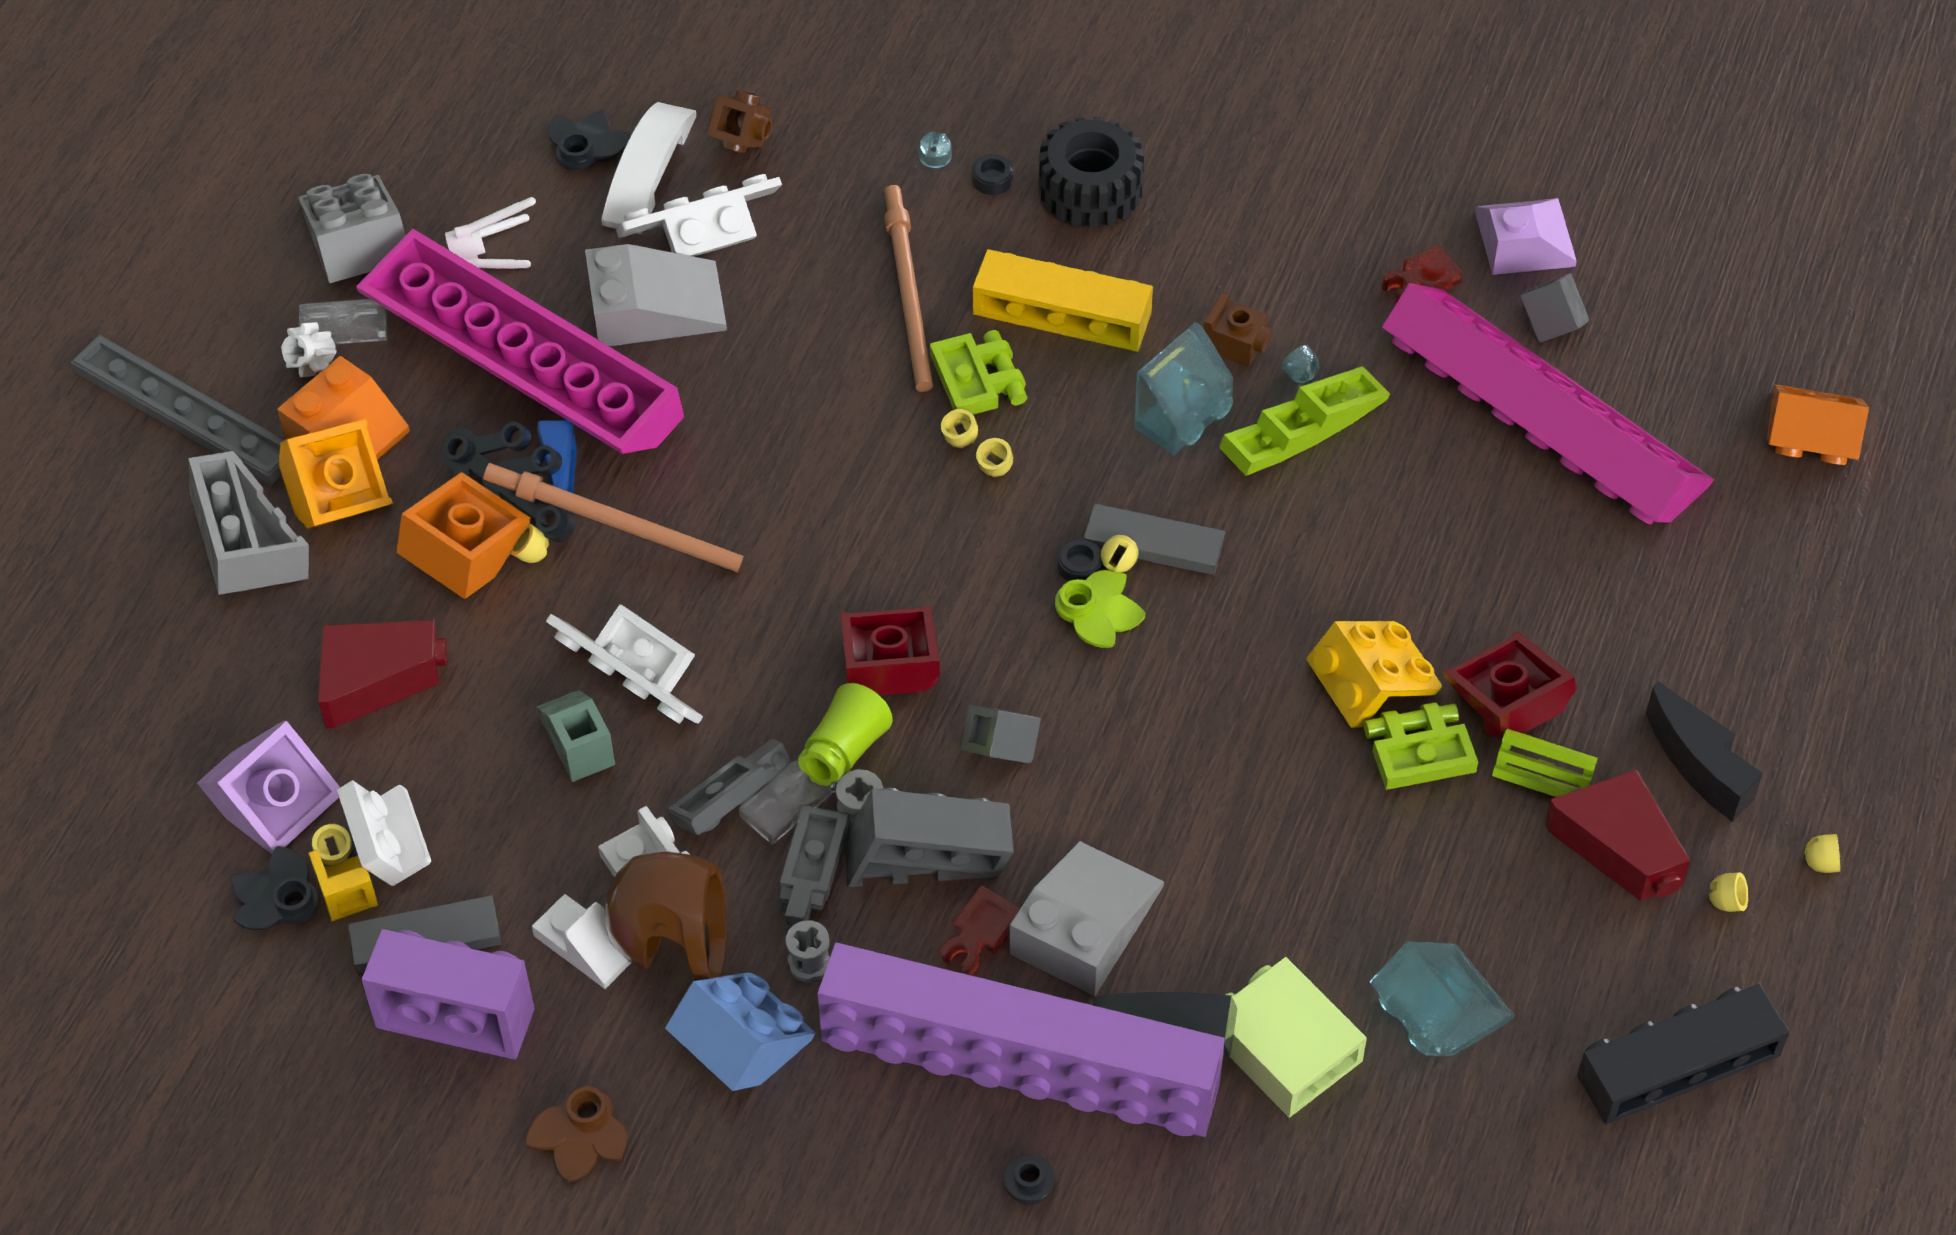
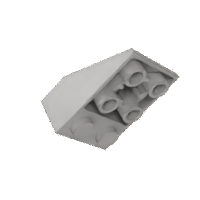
[298,174,406,283]

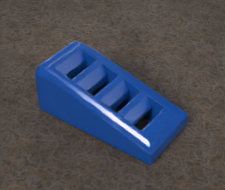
[537,420,577,493]

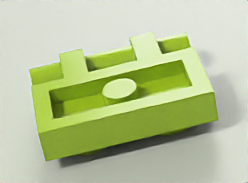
[930,330,1027,415]
[1364,702,1478,790]

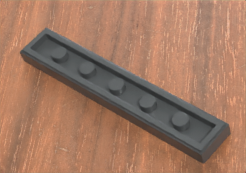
[70,335,285,486]

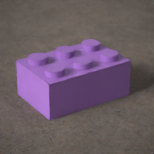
[362,929,535,1060]

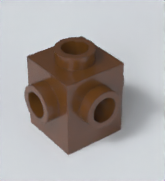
[707,90,773,153]

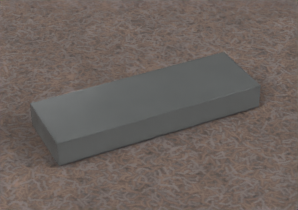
[1084,503,1225,575]
[348,895,502,973]

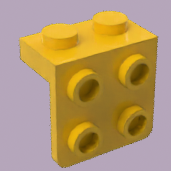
[1306,621,1442,728]

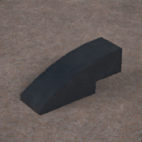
[1646,681,1763,822]
[1093,992,1237,1056]

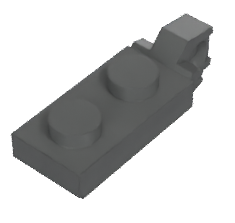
[667,739,793,836]
[780,805,850,931]

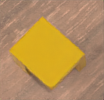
[309,849,378,921]

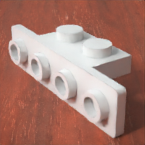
[616,174,782,257]
[546,604,703,724]

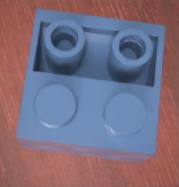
[665,972,816,1091]

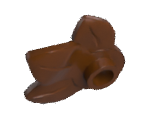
[526,1086,628,1182]

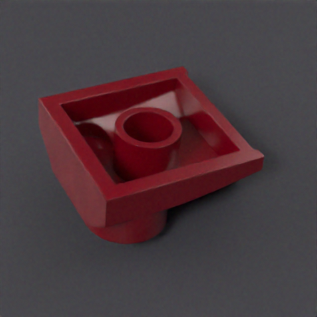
[840,605,940,695]
[1443,631,1576,739]

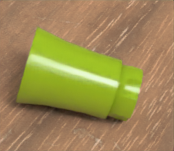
[798,683,893,787]

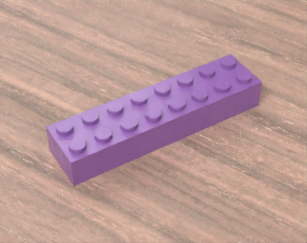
[818,942,1225,1137]

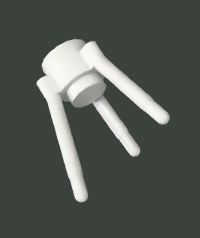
[445,197,536,269]

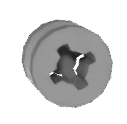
[836,769,883,827]

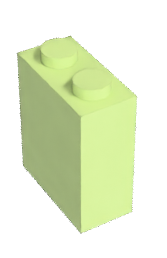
[1226,957,1367,1118]

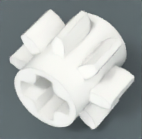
[281,322,336,377]

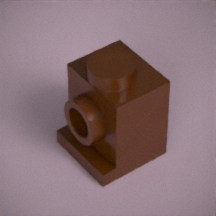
[1202,292,1273,367]

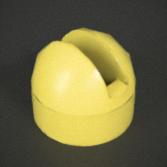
[941,409,978,448]
[976,438,1013,477]
[511,523,549,563]
[1101,535,1138,573]
[312,824,352,865]
[1804,834,1840,873]
[1709,872,1748,912]

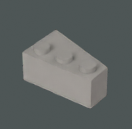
[188,451,309,595]

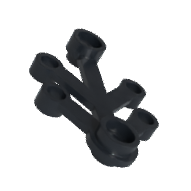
[440,421,576,543]

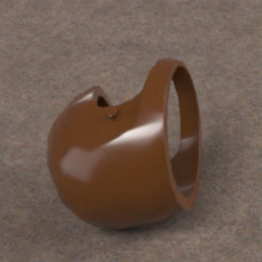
[604,851,727,981]

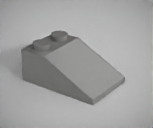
[585,244,727,346]
[1010,841,1164,996]

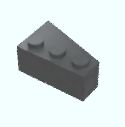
[845,788,1014,887]

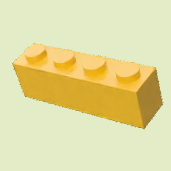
[973,249,1153,352]

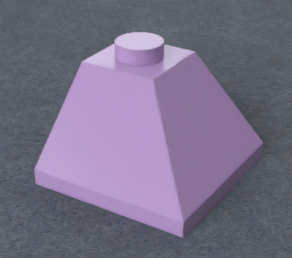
[1475,198,1577,275]
[197,721,340,854]

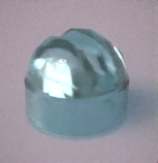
[919,131,952,168]
[1281,345,1320,383]

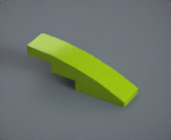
[1219,366,1390,476]

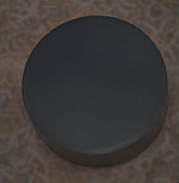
[972,154,1014,195]
[1057,539,1103,582]

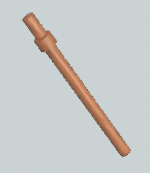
[884,185,933,392]
[483,463,744,573]

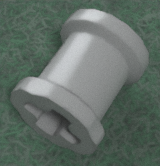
[786,920,830,983]

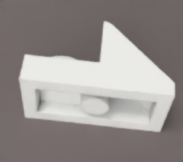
[532,894,631,989]

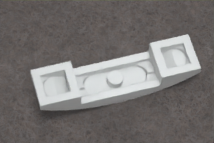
[601,102,697,234]

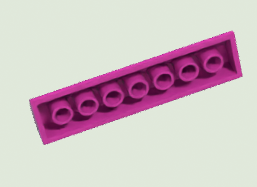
[356,229,684,454]
[1382,283,1714,525]

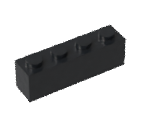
[1577,983,1790,1125]

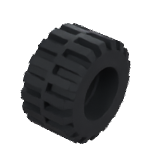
[1039,116,1144,228]

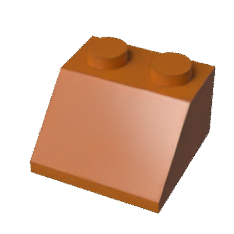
[277,356,410,460]
[1767,384,1869,465]
[396,472,530,599]

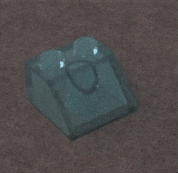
[1134,322,1233,456]
[1369,941,1515,1056]

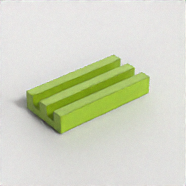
[1492,729,1598,797]

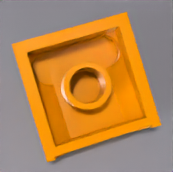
[279,419,393,529]

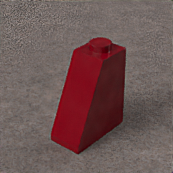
[318,620,448,728]
[1545,770,1690,901]

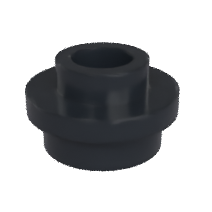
[1004,1155,1055,1205]

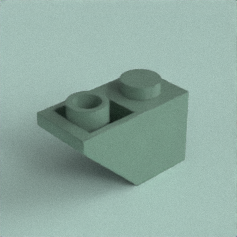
[536,690,615,782]

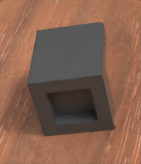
[1520,273,1589,342]
[961,704,1041,763]

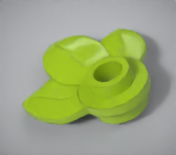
[1055,570,1145,648]

